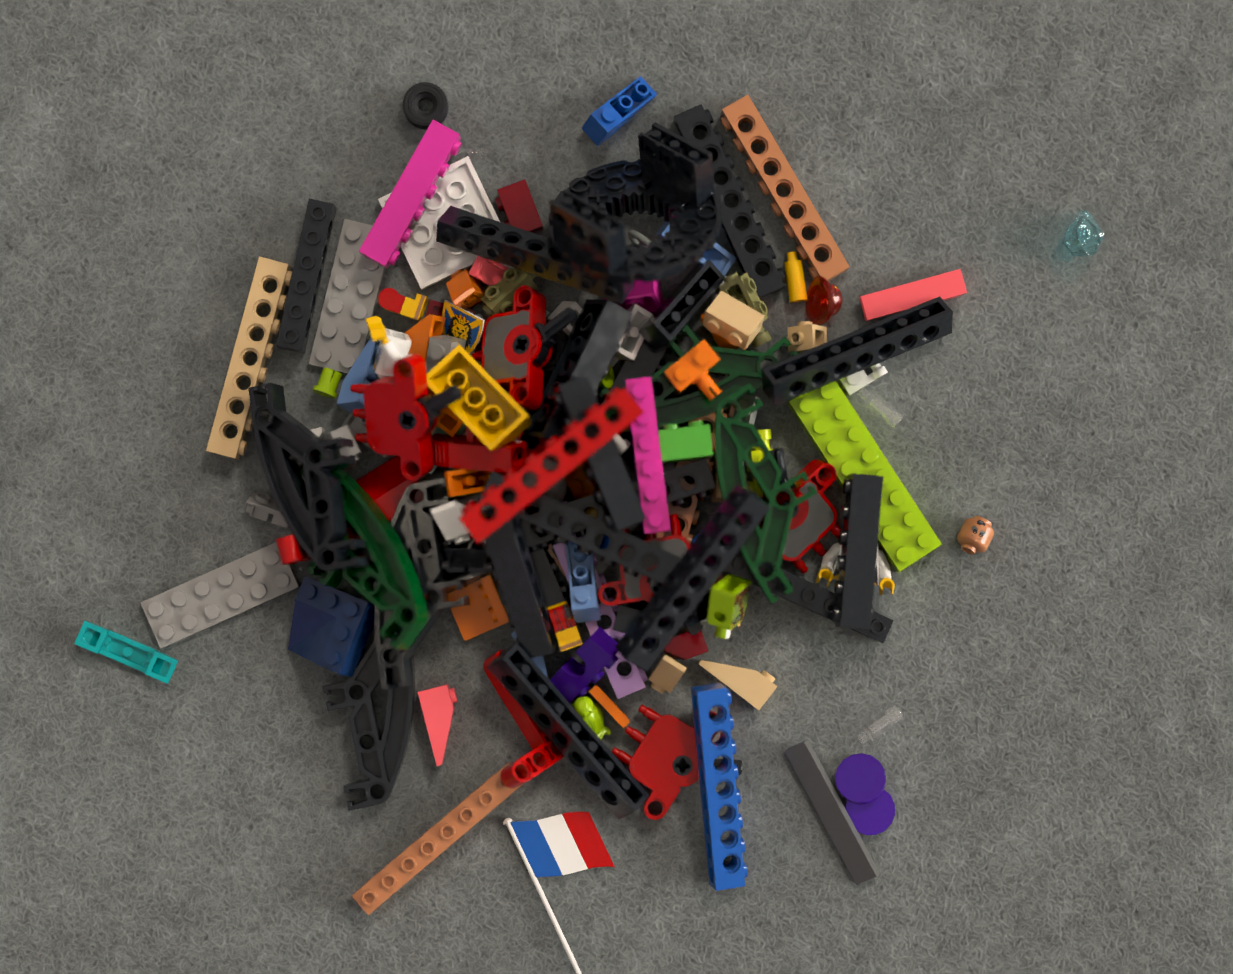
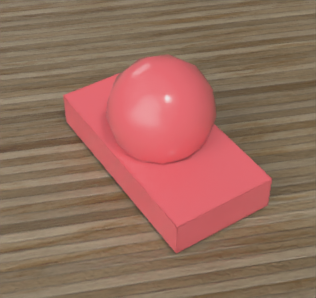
[468,256,513,286]

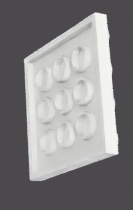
[378,156,500,290]

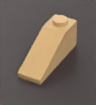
[698,659,778,710]

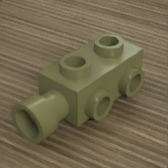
[481,268,538,317]
[719,272,772,348]

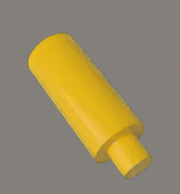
[784,251,808,303]

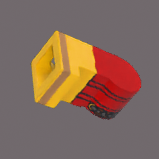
[378,288,429,321]
[547,600,583,652]

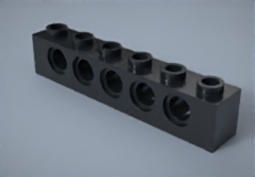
[276,198,337,354]

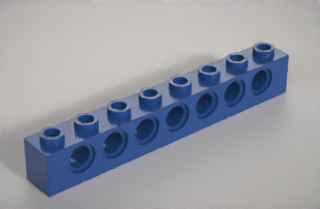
[690,683,748,891]

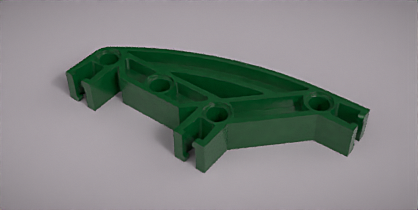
[599,324,799,434]
[714,383,817,604]
[300,454,428,650]

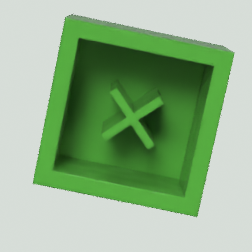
[658,421,713,464]

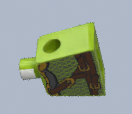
[707,574,752,639]

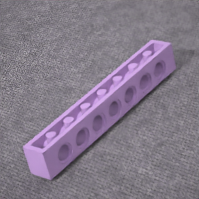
[546,501,648,699]

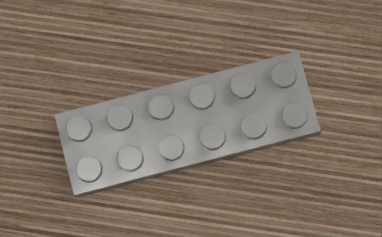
[309,219,385,374]
[141,542,300,649]

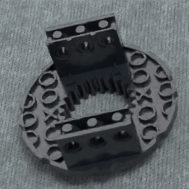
[549,122,722,284]

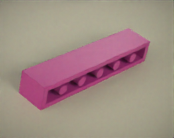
[359,120,462,269]
[625,377,670,534]

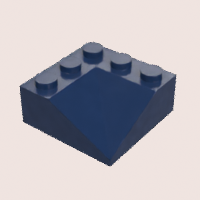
[288,576,375,677]

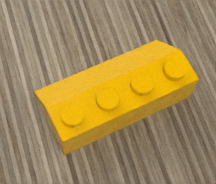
[427,345,532,452]

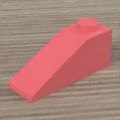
[418,684,458,766]

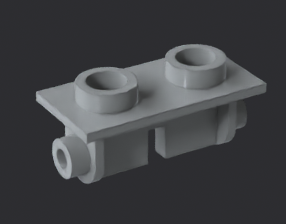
[246,492,289,529]

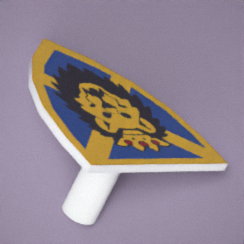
[442,300,485,354]

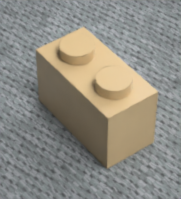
[702,291,765,350]

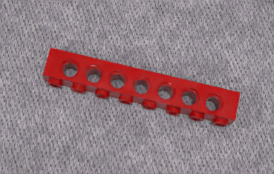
[459,387,644,543]

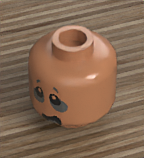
[957,516,994,555]

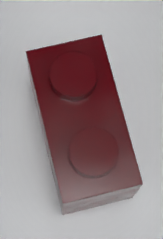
[495,179,544,233]

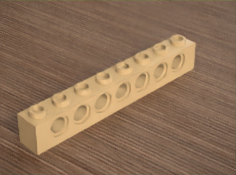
[206,256,292,460]

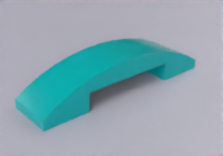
[74,620,179,684]

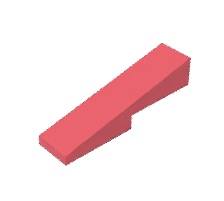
[859,269,967,321]

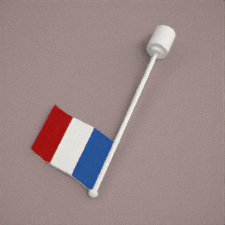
[503,811,615,974]

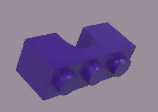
[550,627,619,703]

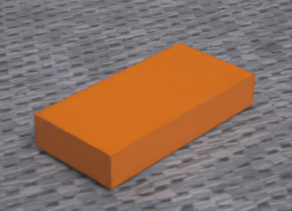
[589,684,630,728]

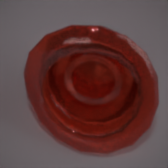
[805,276,843,325]

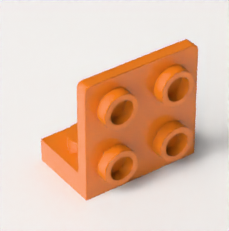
[448,575,509,641]

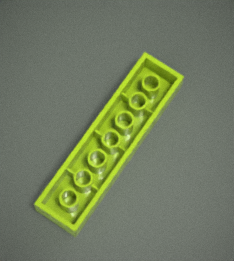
[787,381,942,572]

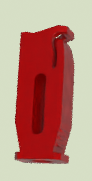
[431,426,528,473]

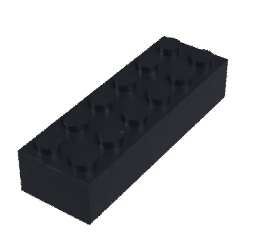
[521,299,633,451]

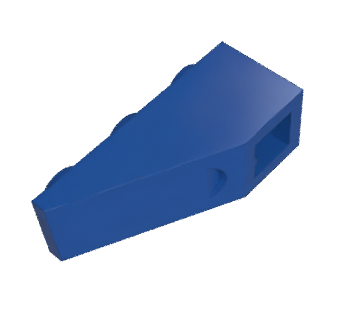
[581,76,657,146]

